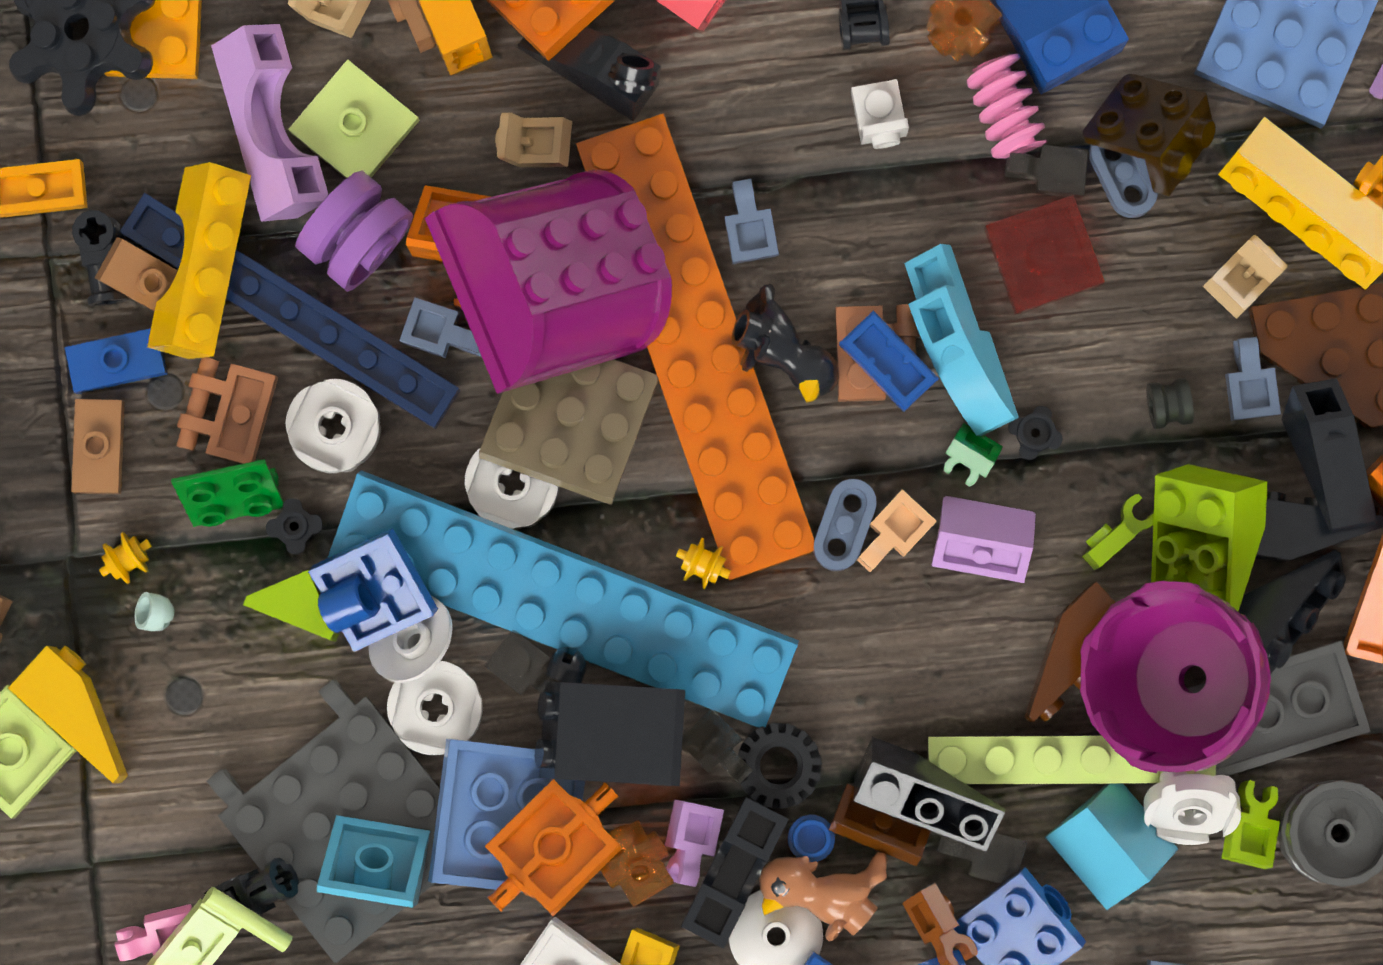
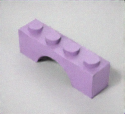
[211,24,328,222]

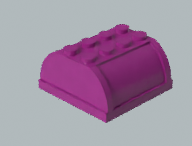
[425,170,672,394]

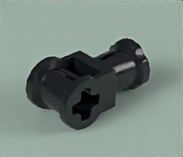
[838,0,890,50]
[72,210,129,306]
[204,858,299,917]

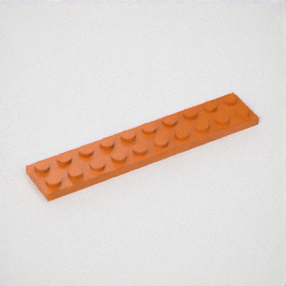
[576,113,814,581]

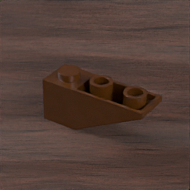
[1024,582,1116,722]

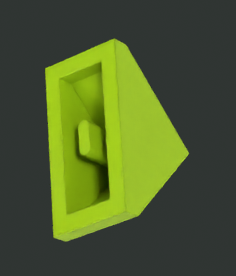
[243,570,340,642]

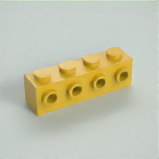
[1218,117,1383,290]

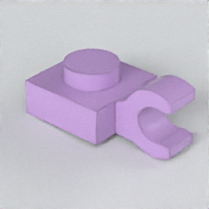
[665,800,724,887]

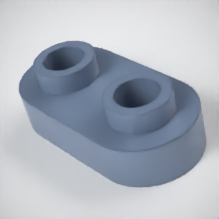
[1089,145,1158,218]
[813,479,876,571]

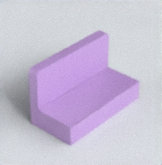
[932,496,1036,583]

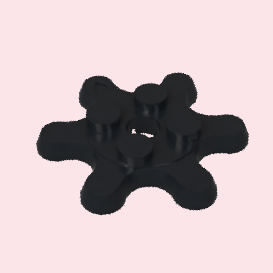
[9,0,156,116]

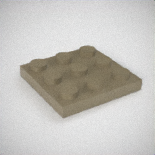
[479,359,659,505]

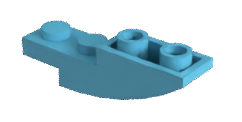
[904,244,1019,436]

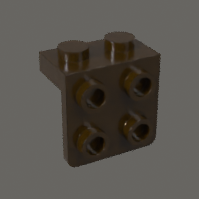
[1083,74,1216,196]

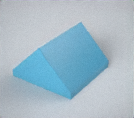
[1045,783,1178,910]
[317,815,430,908]

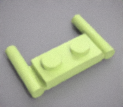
[147,887,293,965]

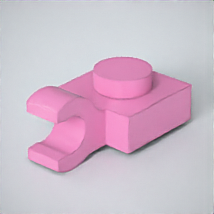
[115,904,192,961]

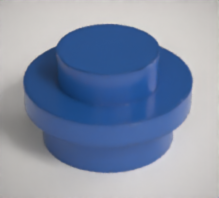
[788,815,835,862]

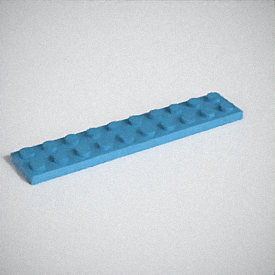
[328,470,799,728]

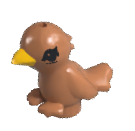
[759,852,888,941]

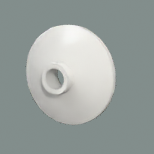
[369,596,452,683]
[729,890,823,965]

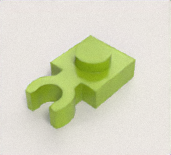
[1221,780,1280,869]

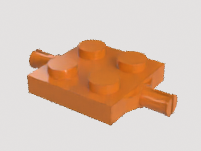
[485,779,622,916]

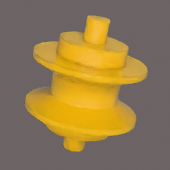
[99,532,152,584]
[676,538,731,590]

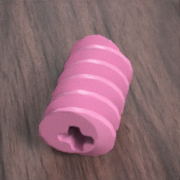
[967,54,1048,159]

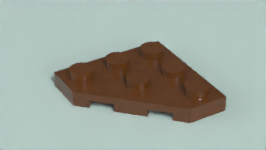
[1249,283,1383,429]

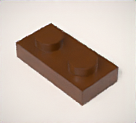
[829,784,931,867]

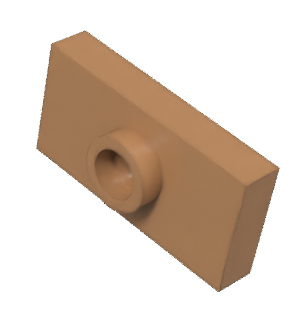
[388,0,436,53]
[95,237,178,311]
[71,399,125,494]

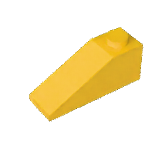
[8,645,128,783]

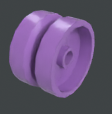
[295,170,414,292]

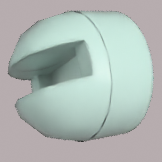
[135,592,175,631]

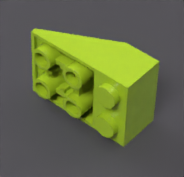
[1151,464,1268,611]

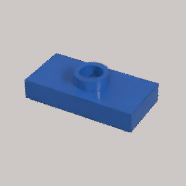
[839,310,939,412]
[64,328,168,394]

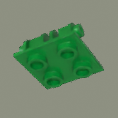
[171,459,284,527]

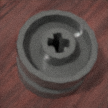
[1278,780,1383,887]

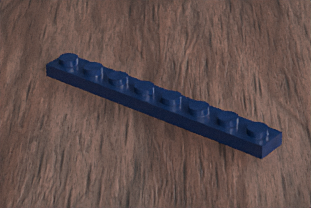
[119,193,460,429]

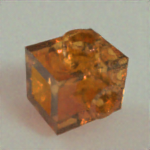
[926,0,1002,62]
[601,820,675,907]

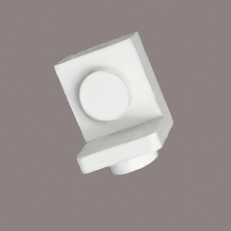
[851,79,909,149]

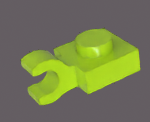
[1082,494,1154,570]

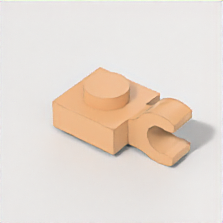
[857,489,937,572]

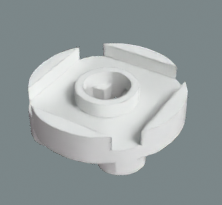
[285,379,381,473]
[465,449,559,530]
[387,661,483,755]
[1144,772,1241,845]

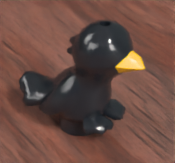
[732,284,839,403]

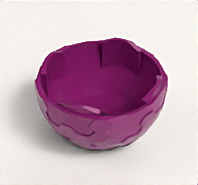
[1080,581,1271,773]

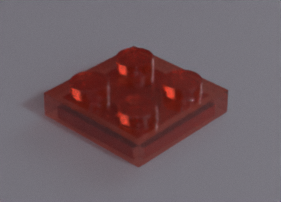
[984,195,1105,315]

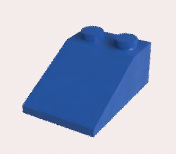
[989,0,1129,95]

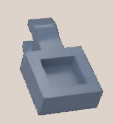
[724,179,779,264]
[399,297,482,358]
[1225,337,1281,421]

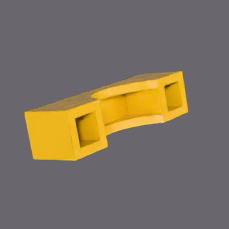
[147,162,251,359]

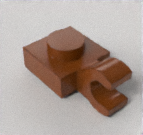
[902,883,978,965]

